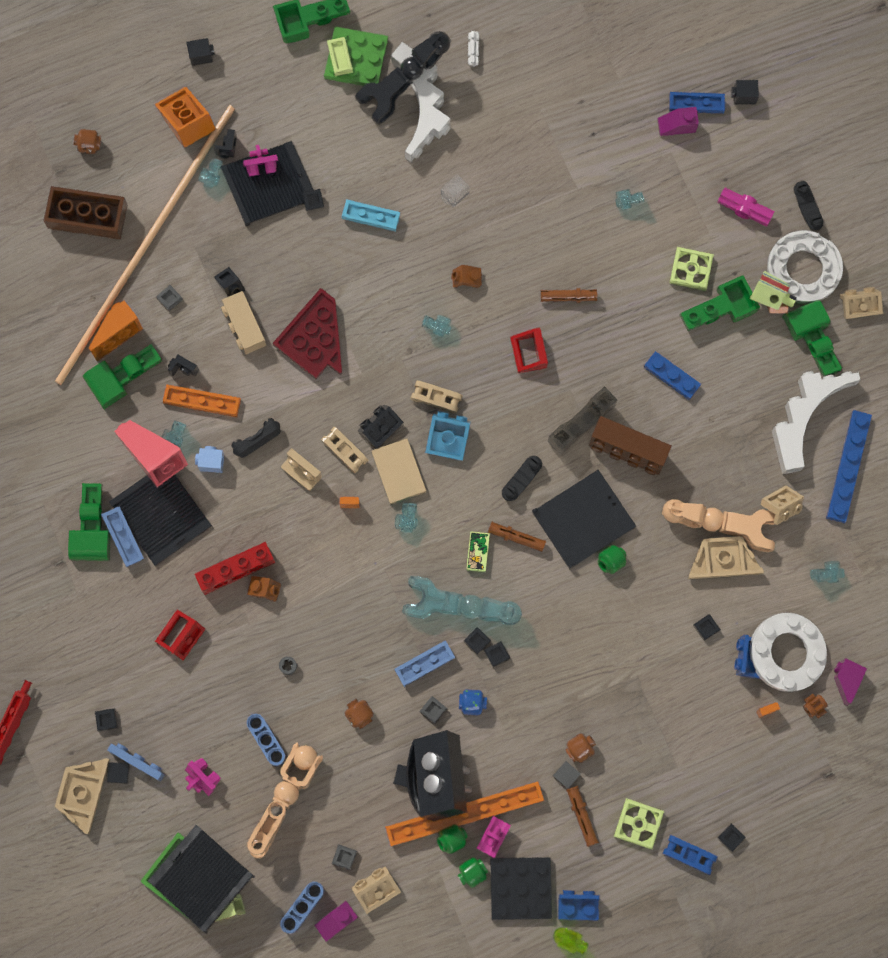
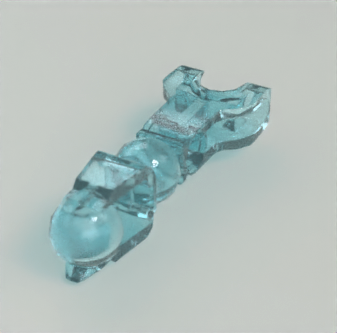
[402,576,522,626]

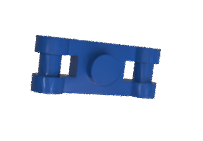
[662,835,718,875]

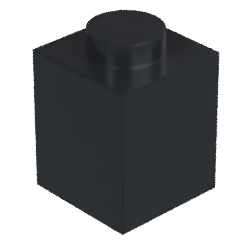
[186,38,215,66]
[731,80,759,105]

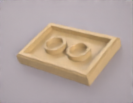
[371,439,426,505]

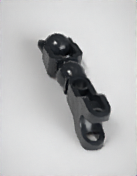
[355,31,451,124]

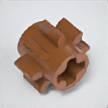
[803,694,828,719]

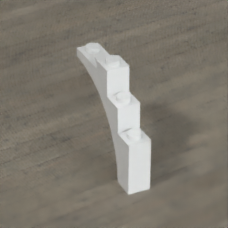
[391,42,451,162]
[772,371,860,475]

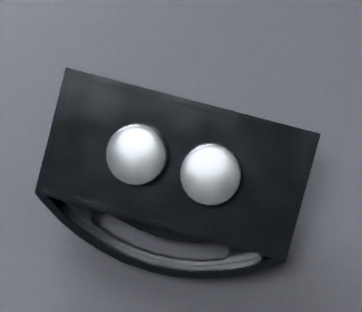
[406,730,472,821]

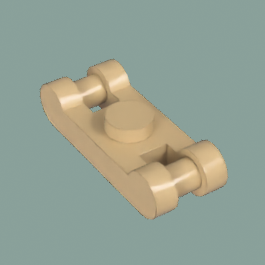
[410,381,463,414]
[320,426,369,474]

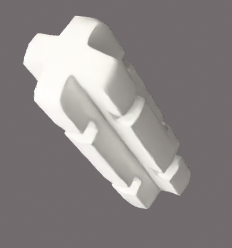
[468,31,479,67]

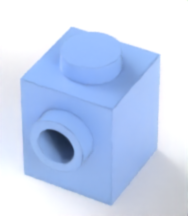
[195,446,225,473]

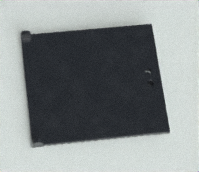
[221,141,313,227]
[532,469,637,570]
[109,475,212,566]
[148,825,255,934]

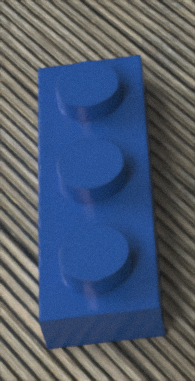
[669,92,725,114]
[644,351,701,400]

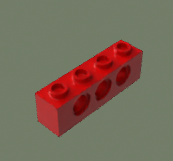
[194,541,275,595]

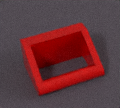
[510,327,548,373]
[154,609,206,661]

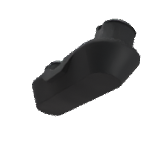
[794,181,824,230]
[231,418,281,458]
[502,456,542,501]

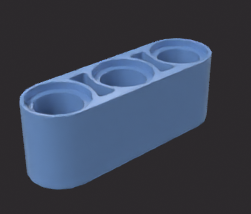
[247,714,286,767]
[280,882,324,933]

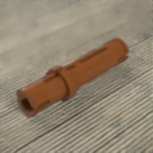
[541,288,597,303]
[488,521,546,552]
[566,786,599,847]

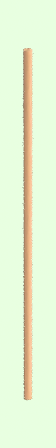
[55,105,235,385]

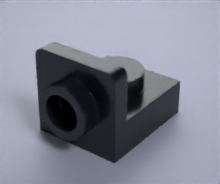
[214,129,237,159]
[214,267,245,297]
[168,354,199,376]

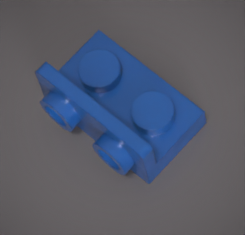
[558,890,600,920]

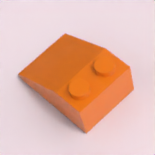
[155,87,216,148]
[89,300,143,362]

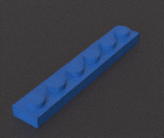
[826,410,872,523]

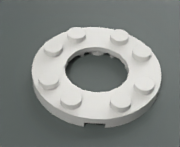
[767,231,843,304]
[750,613,827,692]

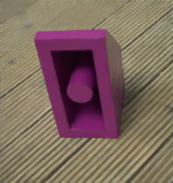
[657,107,699,136]
[834,658,867,706]
[314,901,359,942]

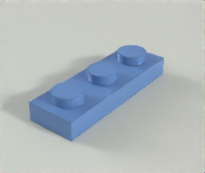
[101,507,144,567]
[394,640,455,687]
[107,743,164,782]

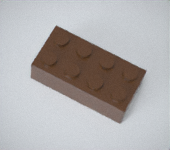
[43,186,128,240]
[589,416,672,475]

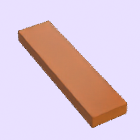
[162,384,241,417]

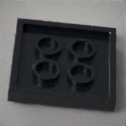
[490,857,552,920]

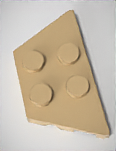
[688,536,764,579]
[55,758,110,835]

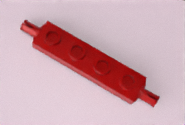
[0,680,32,765]

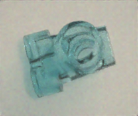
[198,158,223,189]
[615,189,644,210]
[421,314,452,337]
[161,420,187,448]
[395,503,417,533]
[810,561,845,583]

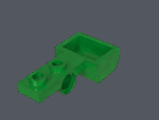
[273,0,350,43]
[680,275,760,331]
[782,300,842,377]
[83,344,163,410]
[68,483,111,561]

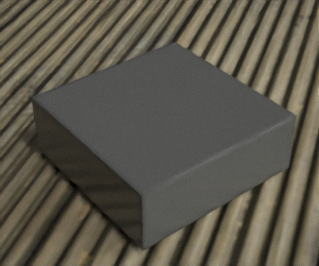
[156,285,183,311]
[420,696,447,724]
[553,761,581,789]
[332,844,357,870]

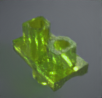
[553,927,589,955]

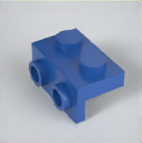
[734,635,760,679]

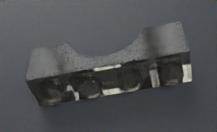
[547,386,618,455]

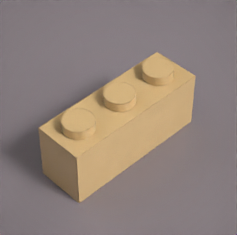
[221,291,266,354]

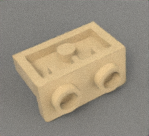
[840,287,883,319]
[281,448,322,491]
[761,486,804,525]
[352,867,401,914]

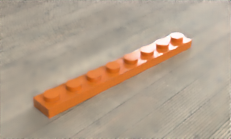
[386,781,544,847]

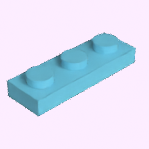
[342,199,400,232]

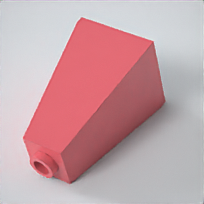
[114,420,188,487]

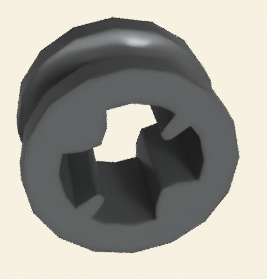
[279,656,297,675]

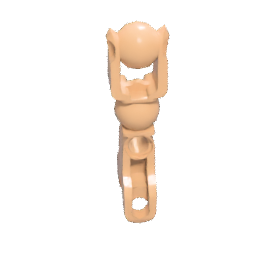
[662,499,776,552]
[247,742,323,859]

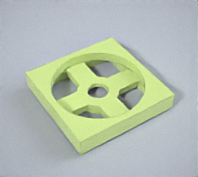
[670,247,714,291]
[614,798,664,850]

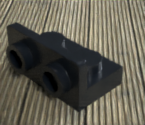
[357,405,404,449]

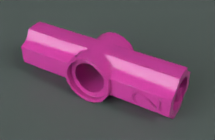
[717,187,775,227]

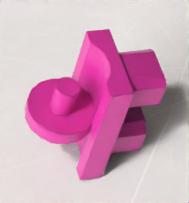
[243,144,278,177]
[185,758,221,796]
[476,816,511,858]

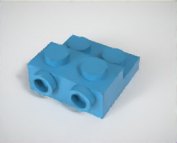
[425,412,471,461]

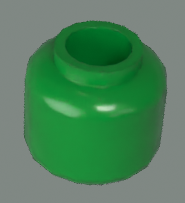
[597,545,627,574]
[436,824,468,854]
[457,857,488,888]

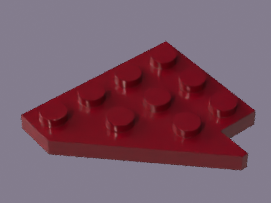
[272,288,342,379]

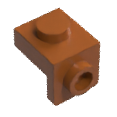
[451,265,482,288]
[247,576,281,602]

